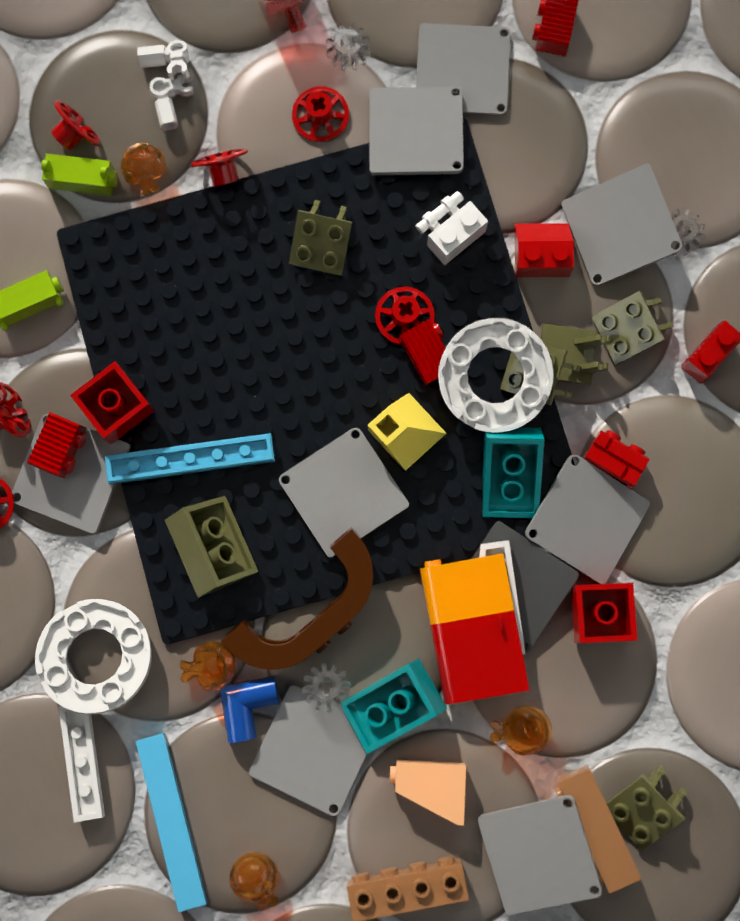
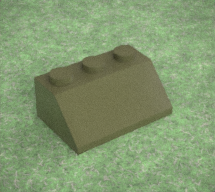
[165,496,259,598]

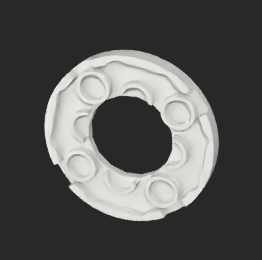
[438,318,553,433]
[35,599,152,714]

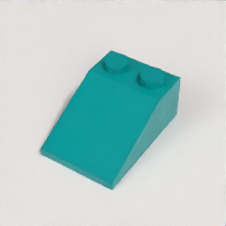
[482,427,544,518]
[339,658,447,754]

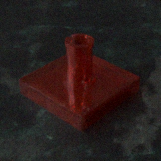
[258,0,307,33]

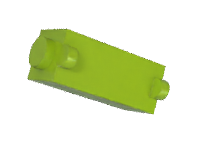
[41,153,118,196]
[0,270,64,331]

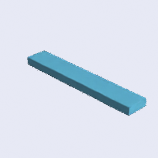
[105,433,275,485]
[136,732,208,912]

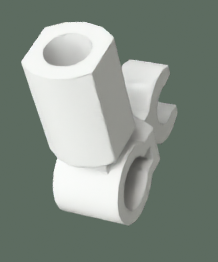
[137,40,190,81]
[150,74,194,131]

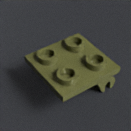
[289,200,352,276]
[592,290,674,365]
[541,323,611,385]
[500,344,581,405]
[606,765,687,851]

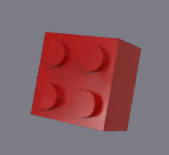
[70,361,155,445]
[571,582,638,643]

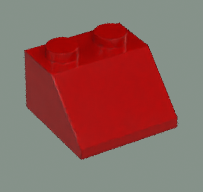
[514,223,574,277]

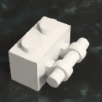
[415,191,488,265]

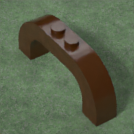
[221,527,373,670]

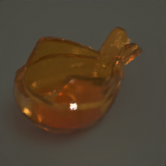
[120,142,167,197]
[180,641,237,691]
[490,705,552,756]
[230,852,279,911]

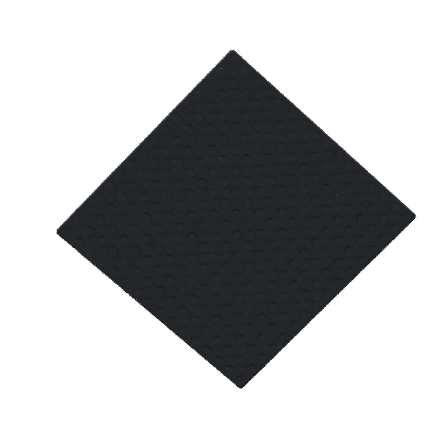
[57,117,575,644]

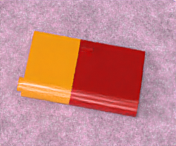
[420,553,530,704]

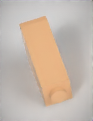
[390,759,466,826]

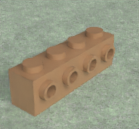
[554,764,642,894]
[347,856,469,921]

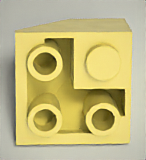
[368,393,447,471]

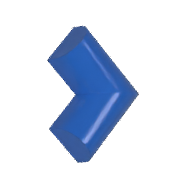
[219,676,280,743]

